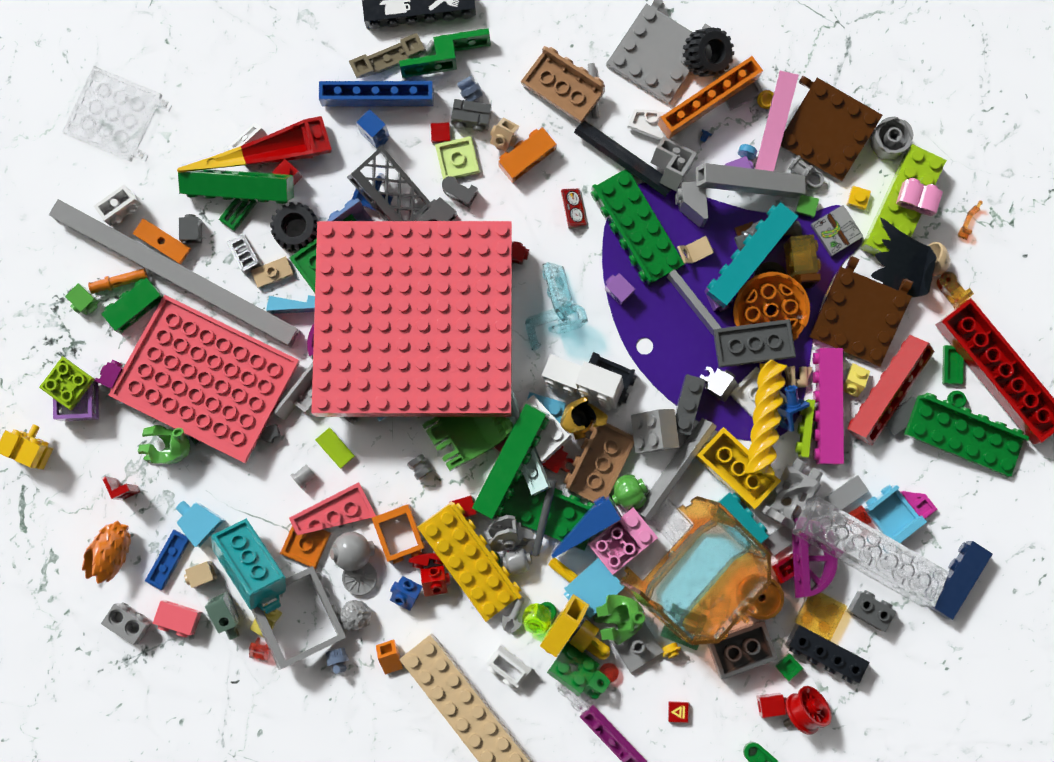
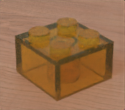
[784,234,821,279]

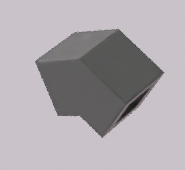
[260,424,281,444]

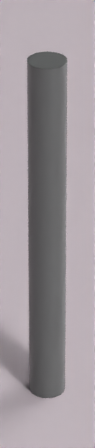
[532,479,557,556]

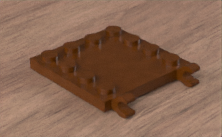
[781,75,883,182]
[809,256,913,367]

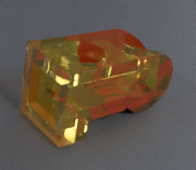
[936,271,974,308]

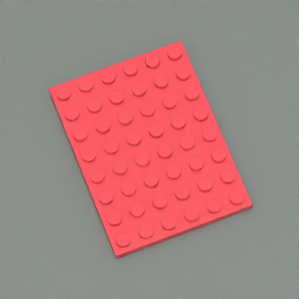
[108,295,300,464]

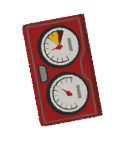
[561,188,587,228]

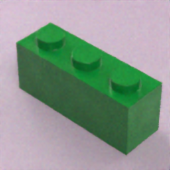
[101,278,163,334]

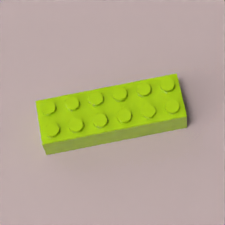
[860,144,947,256]

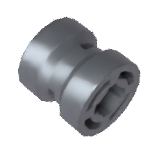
[407,454,433,480]

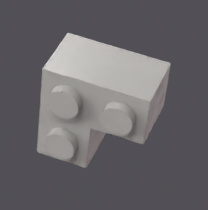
[650,136,697,191]

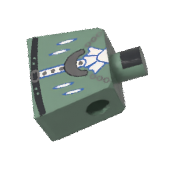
[204,591,240,640]

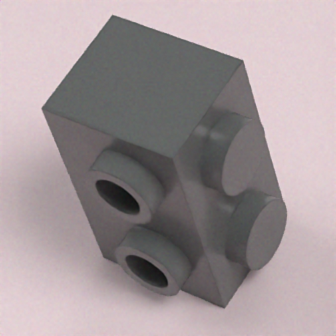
[847,590,897,632]

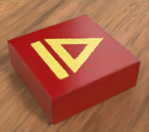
[668,701,689,723]

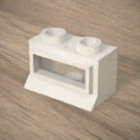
[486,644,532,688]

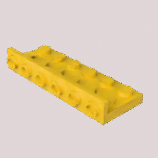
[417,501,522,622]

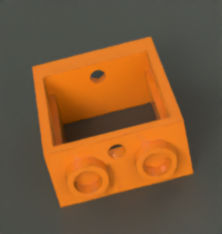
[372,504,425,564]

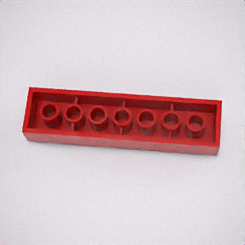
[935,298,1054,445]

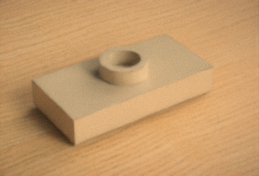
[251,256,294,289]

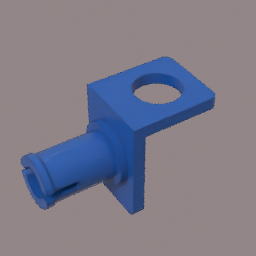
[778,385,810,432]

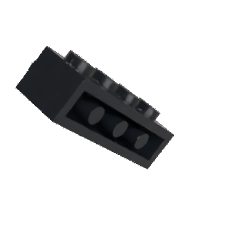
[785,624,870,684]

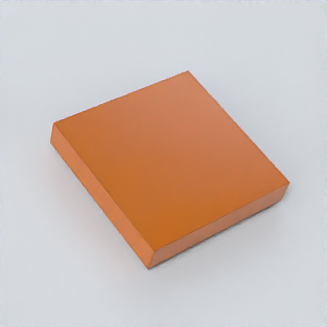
[280,526,332,569]

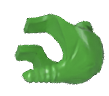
[137,425,190,464]
[594,595,645,645]

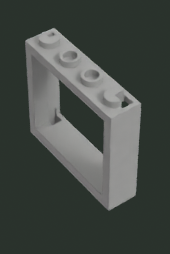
[251,566,347,670]

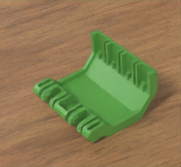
[417,417,513,471]

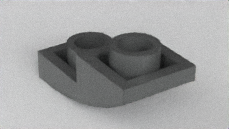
[886,395,916,436]

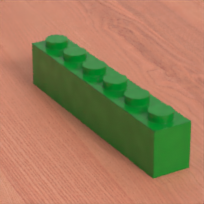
[178,169,294,204]
[472,403,550,519]

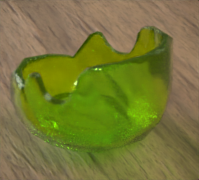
[522,603,551,635]

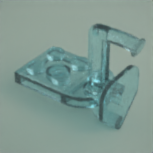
[525,262,588,351]

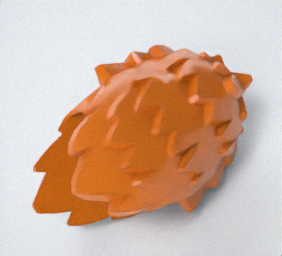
[82,520,131,584]

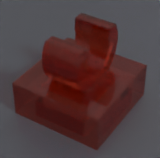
[844,505,872,532]
[249,637,271,663]

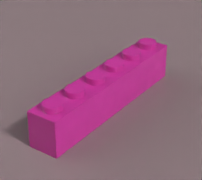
[812,348,844,465]

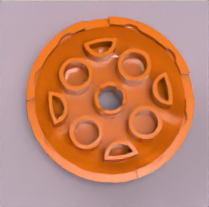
[733,272,810,341]

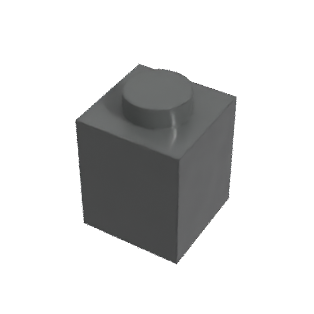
[179,214,202,244]

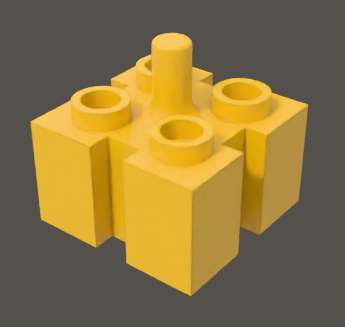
[0,424,53,470]

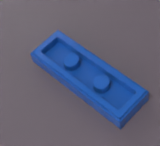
[145,529,190,590]

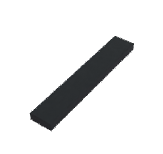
[574,120,672,197]

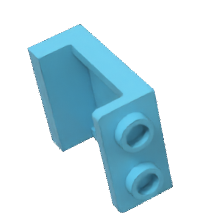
[863,484,927,546]
[564,558,625,618]

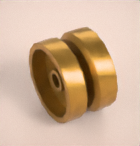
[737,576,784,620]

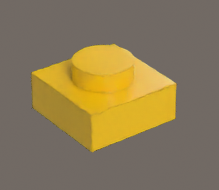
[846,186,871,210]

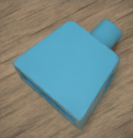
[175,500,225,547]

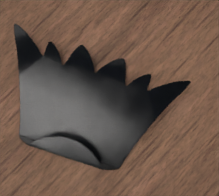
[871,217,937,298]

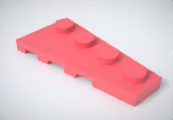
[289,482,376,535]

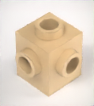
[490,117,520,152]

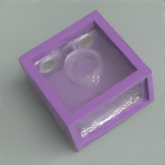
[53,381,99,421]

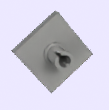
[610,621,663,673]

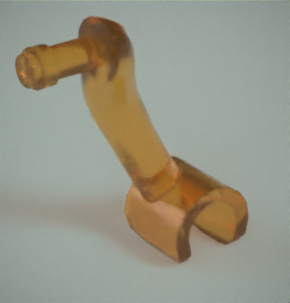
[958,200,983,240]

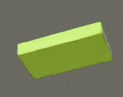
[315,427,355,469]

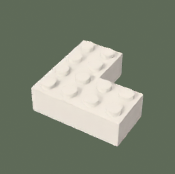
[542,354,624,410]

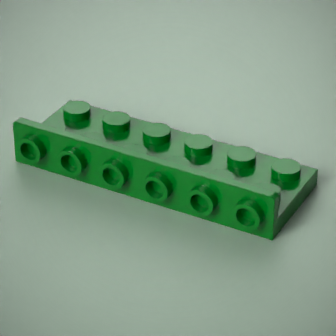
[590,169,684,286]
[904,393,1030,477]
[501,475,594,551]

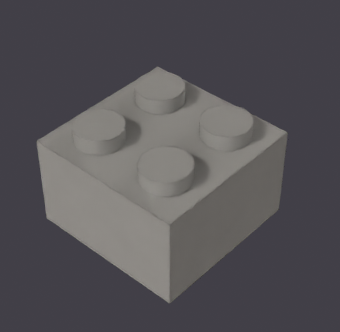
[631,409,679,453]

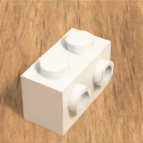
[93,184,141,226]

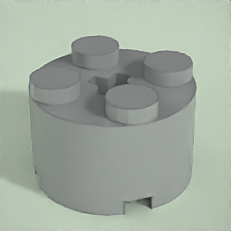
[870,116,914,159]

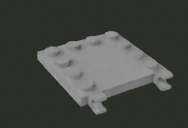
[606,0,711,104]

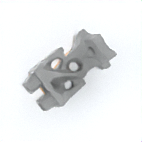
[759,458,823,530]

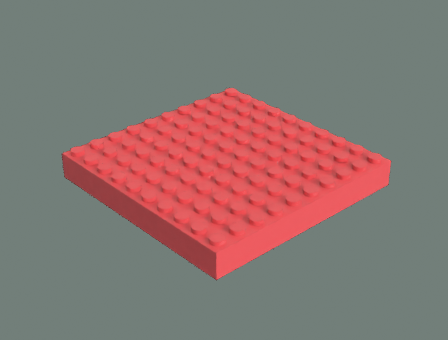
[311,221,512,417]

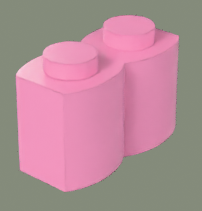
[896,178,943,216]

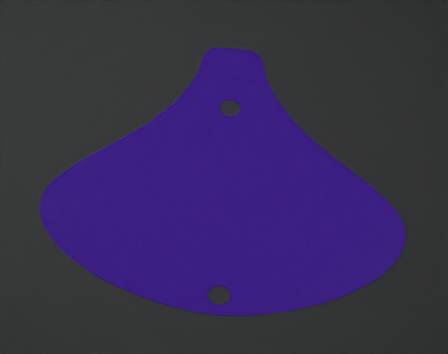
[602,183,863,441]

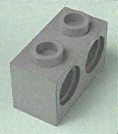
[101,602,151,645]

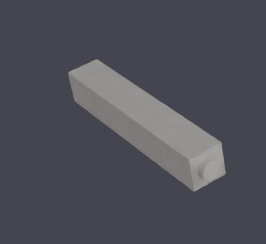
[696,163,806,198]

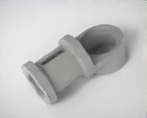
[788,155,824,190]

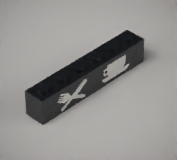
[362,0,476,30]

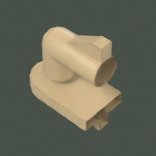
[784,366,812,390]

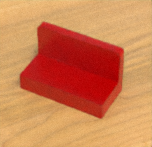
[102,476,140,501]

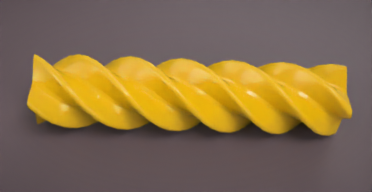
[746,360,787,479]

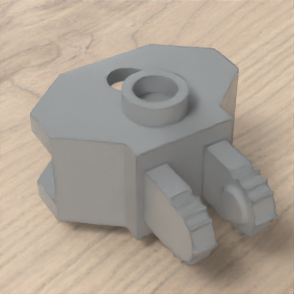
[488,515,534,552]

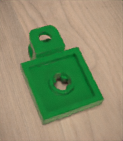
[547,641,610,700]

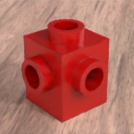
[420,565,451,597]

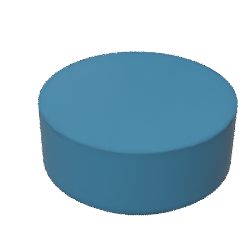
[737,144,758,160]

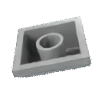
[675,181,708,228]

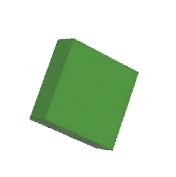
[795,195,819,218]

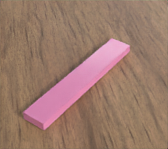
[755,70,799,171]

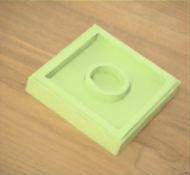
[435,136,480,179]

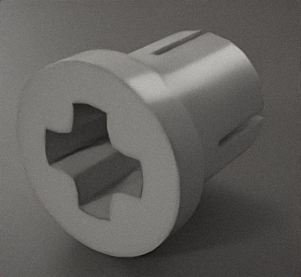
[290,464,316,490]

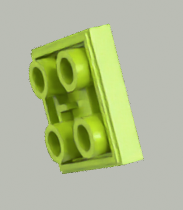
[39,356,95,410]

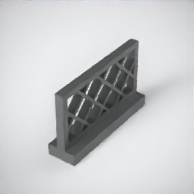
[347,146,430,221]

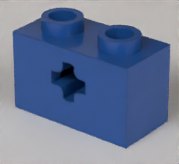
[356,109,390,149]

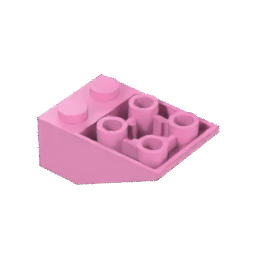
[588,507,658,575]

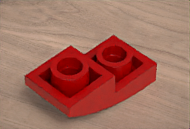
[409,552,444,569]

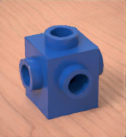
[390,576,423,611]

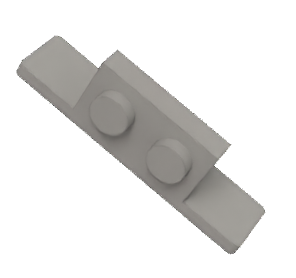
[273,362,313,420]

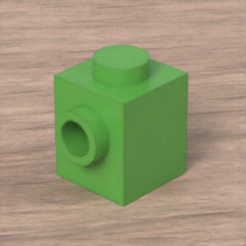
[65,283,100,315]

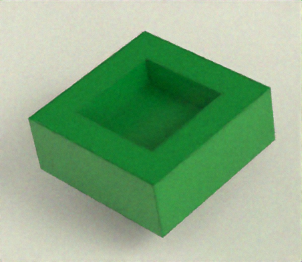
[774,653,803,681]

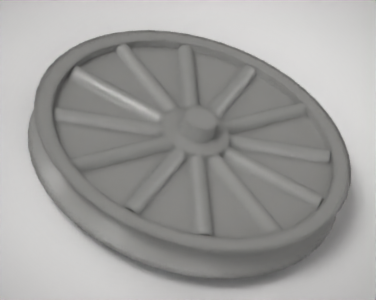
[342,562,377,595]

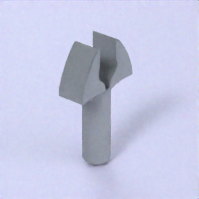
[502,597,525,633]

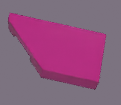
[900,491,938,519]

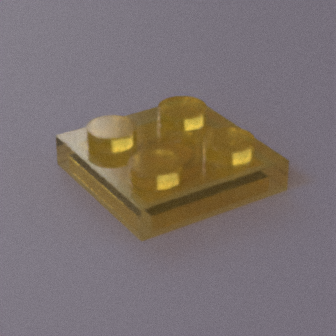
[794,587,847,641]

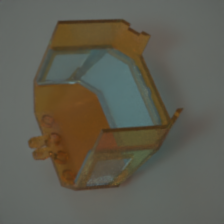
[619,496,771,645]

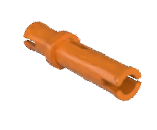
[88,268,148,294]

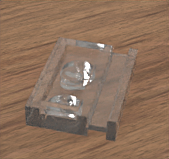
[650,497,693,545]

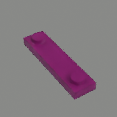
[579,705,647,762]

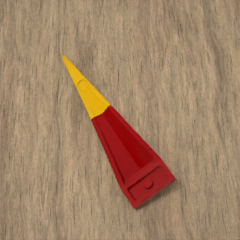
[177,116,332,172]

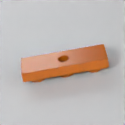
[132,218,191,265]

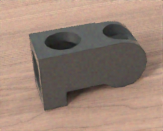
[442,176,478,208]

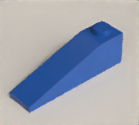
[551,496,621,559]

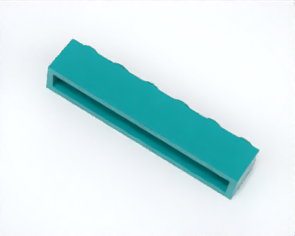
[706,202,798,308]

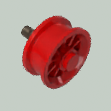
[783,686,832,735]

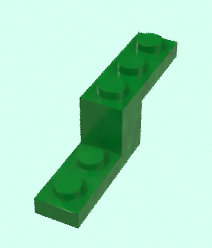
[399,28,491,78]

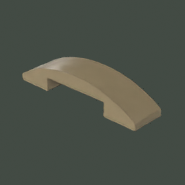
[349,33,425,79]

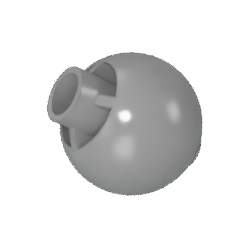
[330,532,375,571]

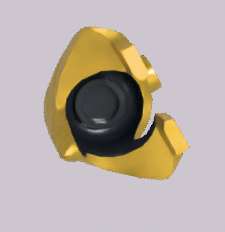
[560,396,608,440]

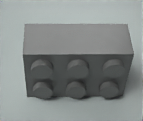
[706,620,778,679]

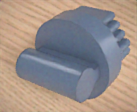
[457,75,483,101]
[325,647,349,674]

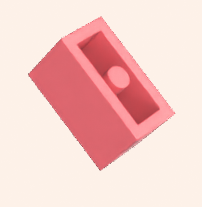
[152,600,202,638]

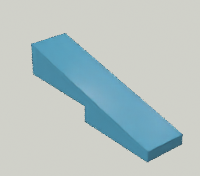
[266,295,315,314]

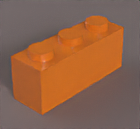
[498,127,557,183]

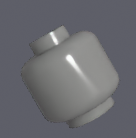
[503,548,532,575]

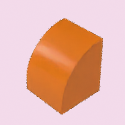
[376,639,404,675]

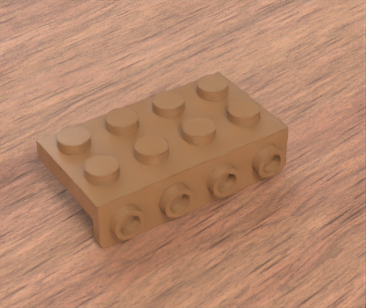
[520,46,605,124]
[563,422,634,503]

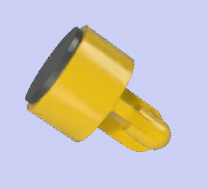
[569,619,610,660]

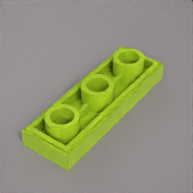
[795,399,815,459]

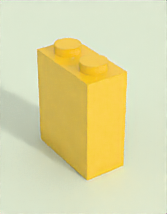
[540,594,589,657]

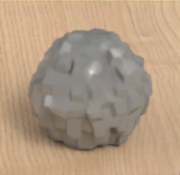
[340,600,371,632]

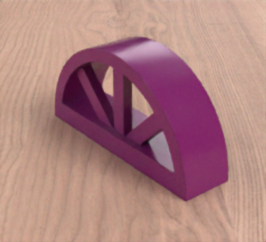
[792,517,838,598]

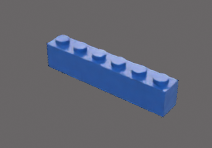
[319,81,434,107]

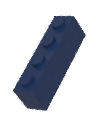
[927,541,993,620]

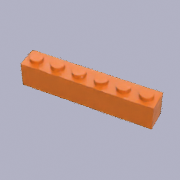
[657,56,763,139]

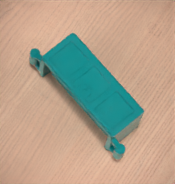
[211,518,286,614]

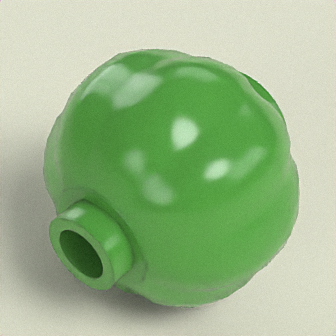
[611,474,648,510]

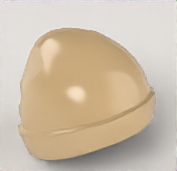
[928,242,951,276]

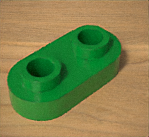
[743,742,778,762]

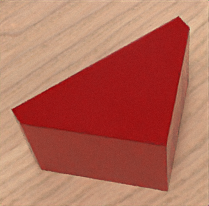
[767,553,794,584]

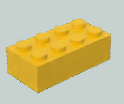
[695,427,781,510]

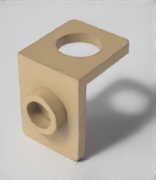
[677,236,714,264]

